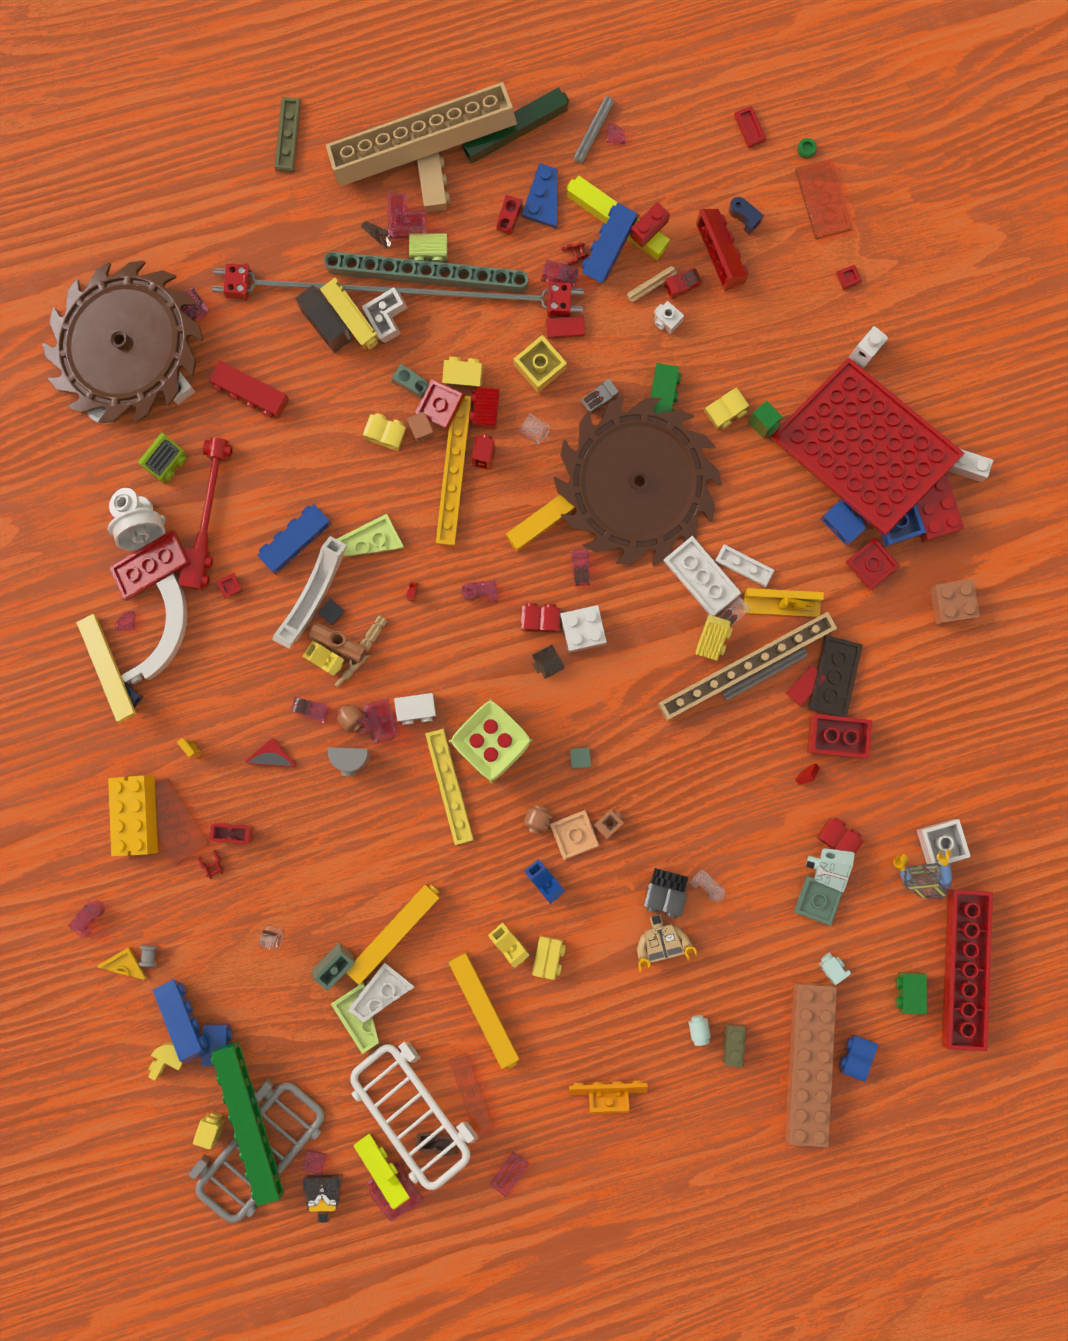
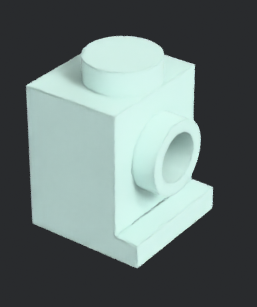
[818,953,851,985]

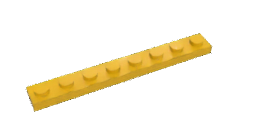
[436,396,472,546]

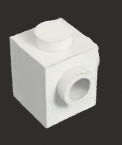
[654,301,684,334]

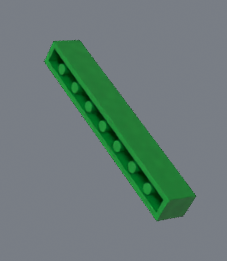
[211,1042,284,1206]

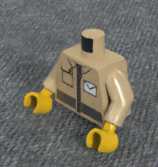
[637,914,698,972]

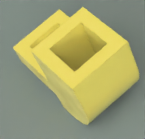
[302,640,344,676]
[488,922,529,968]
[148,1042,185,1081]

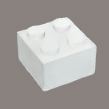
[560,605,607,653]
[916,819,971,867]

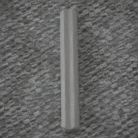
[574,96,614,164]

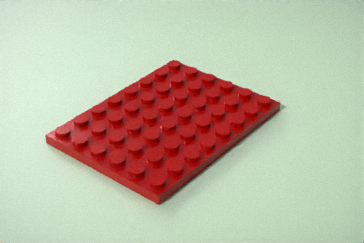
[771,358,964,536]

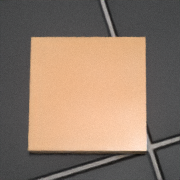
[550,810,599,860]

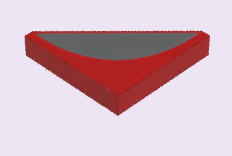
[245,738,296,767]

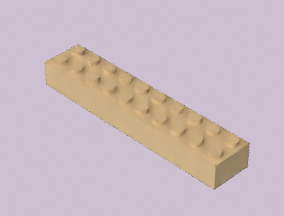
[326,82,517,187]

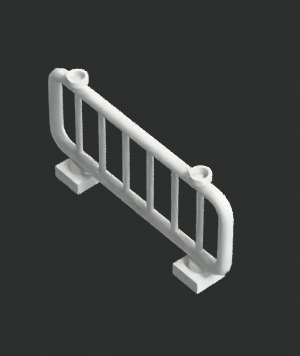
[350,1041,479,1190]

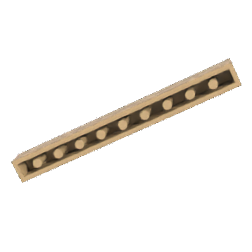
[657,612,837,721]

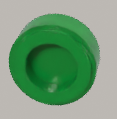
[797,138,817,159]

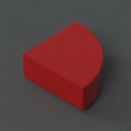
[406,582,418,602]
[795,763,820,785]

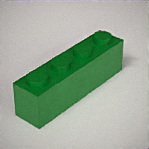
[650,363,682,414]

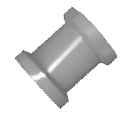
[139,945,158,967]

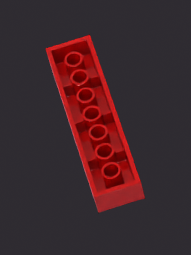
[942,889,993,1051]

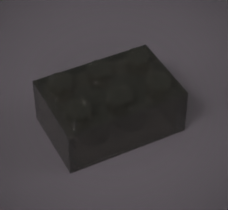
[295,285,352,353]

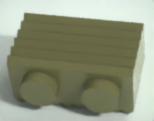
[722,1023,746,1067]

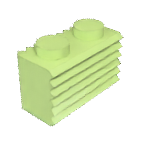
[409,233,448,263]

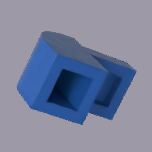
[524,859,565,904]

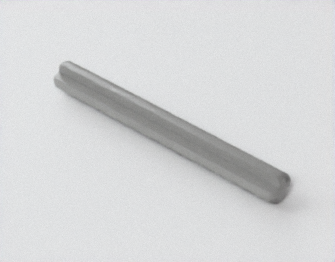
[722,648,808,701]

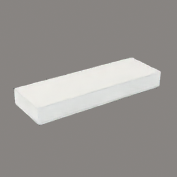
[715,544,775,588]

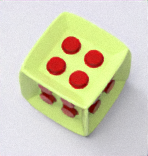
[449,699,533,784]

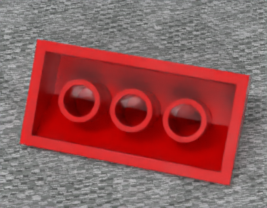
[696,209,748,291]

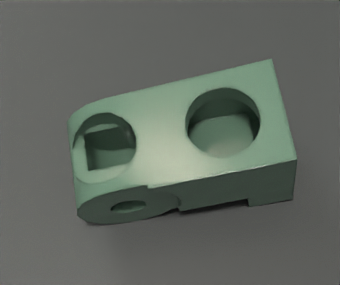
[391,364,429,398]

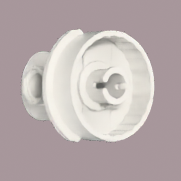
[107,488,166,551]

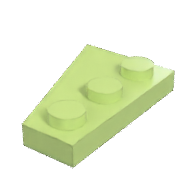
[337,514,404,557]
[331,982,379,1054]

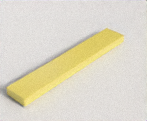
[77,614,136,723]
[425,729,474,845]

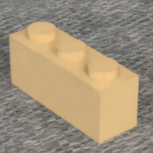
[417,152,450,213]

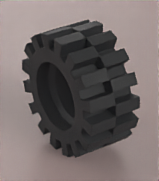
[651,868,689,892]

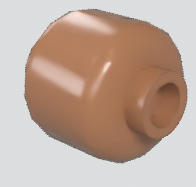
[337,704,366,733]
[524,804,551,834]

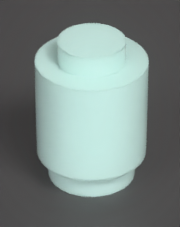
[688,1015,711,1046]

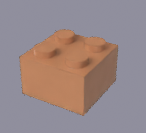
[930,579,980,625]

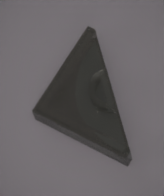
[361,221,391,248]

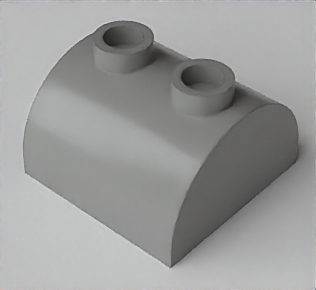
[328,747,371,777]

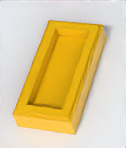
[177,738,202,759]

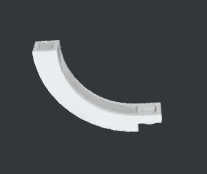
[272,536,347,649]
[121,574,187,685]

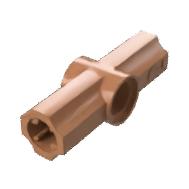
[309,623,367,663]

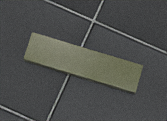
[275,97,301,173]

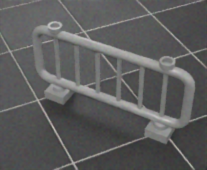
[188,1078,325,1223]

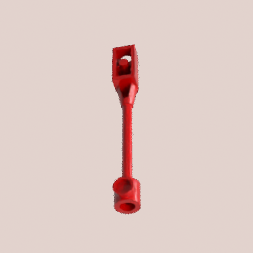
[178,437,232,590]

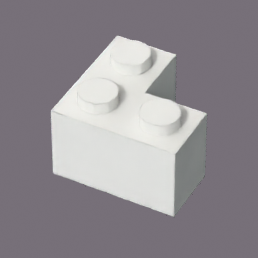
[362,287,408,343]

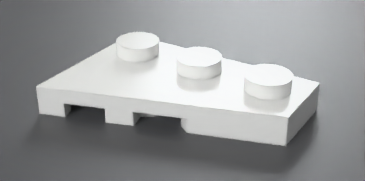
[347,963,414,1022]

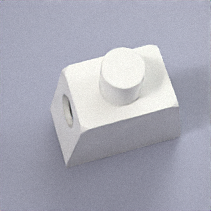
[848,326,888,369]

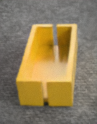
[108,776,158,856]

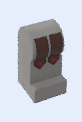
[581,379,619,414]

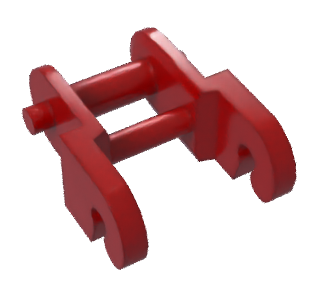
[561,242,589,266]
[198,850,224,879]

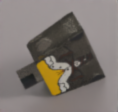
[303,1174,343,1223]

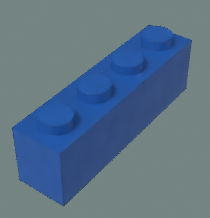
[582,203,640,284]
[257,504,331,575]
[153,979,208,1064]

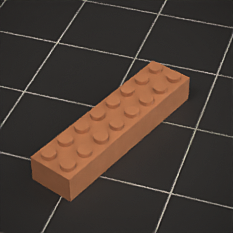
[785,982,837,1148]

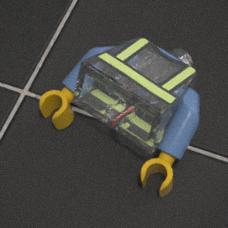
[893,849,952,899]

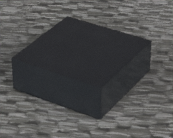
[318,599,345,626]

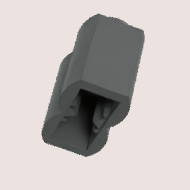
[643,883,688,918]

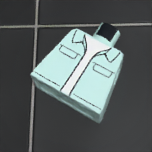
[806,848,855,892]

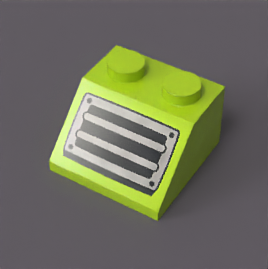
[138,432,188,484]

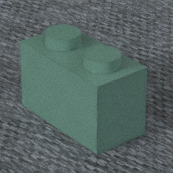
[312,942,355,991]

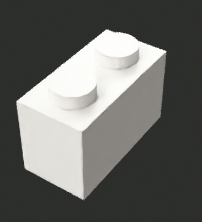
[949,449,993,482]
[394,693,437,725]

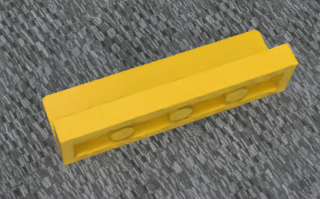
[744,588,824,617]

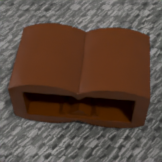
[415,1131,460,1156]

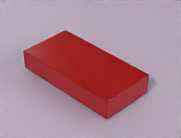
[734,106,766,148]
[546,316,585,339]
[786,665,826,706]

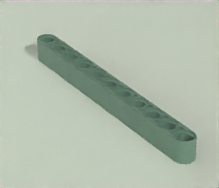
[324,252,528,293]

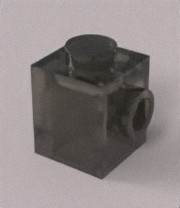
[532,645,565,679]

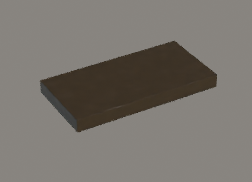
[808,635,863,717]

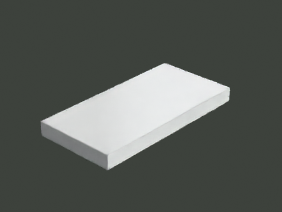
[663,536,742,616]

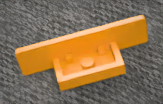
[569,1081,648,1114]

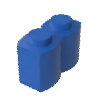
[839,1034,878,1082]

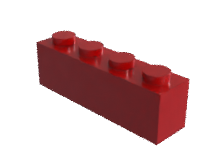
[209,360,289,419]

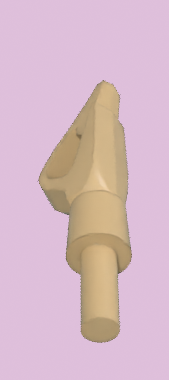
[334,655,370,688]

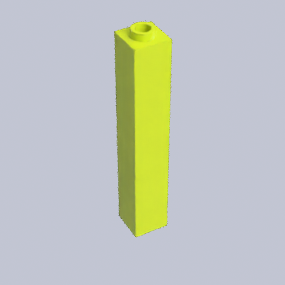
[567,175,670,261]

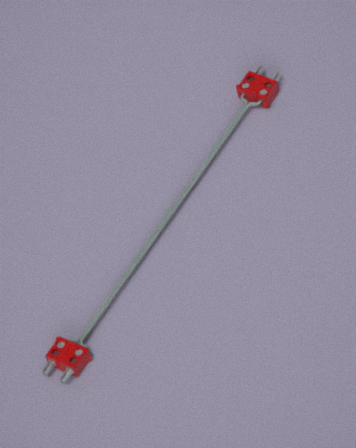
[212,263,584,318]

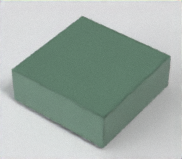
[570,748,591,769]

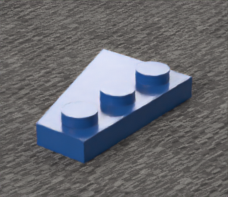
[522,163,557,229]

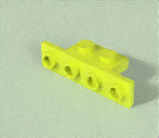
[354,1134,410,1210]

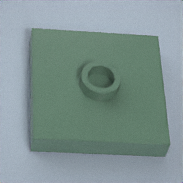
[794,875,843,926]

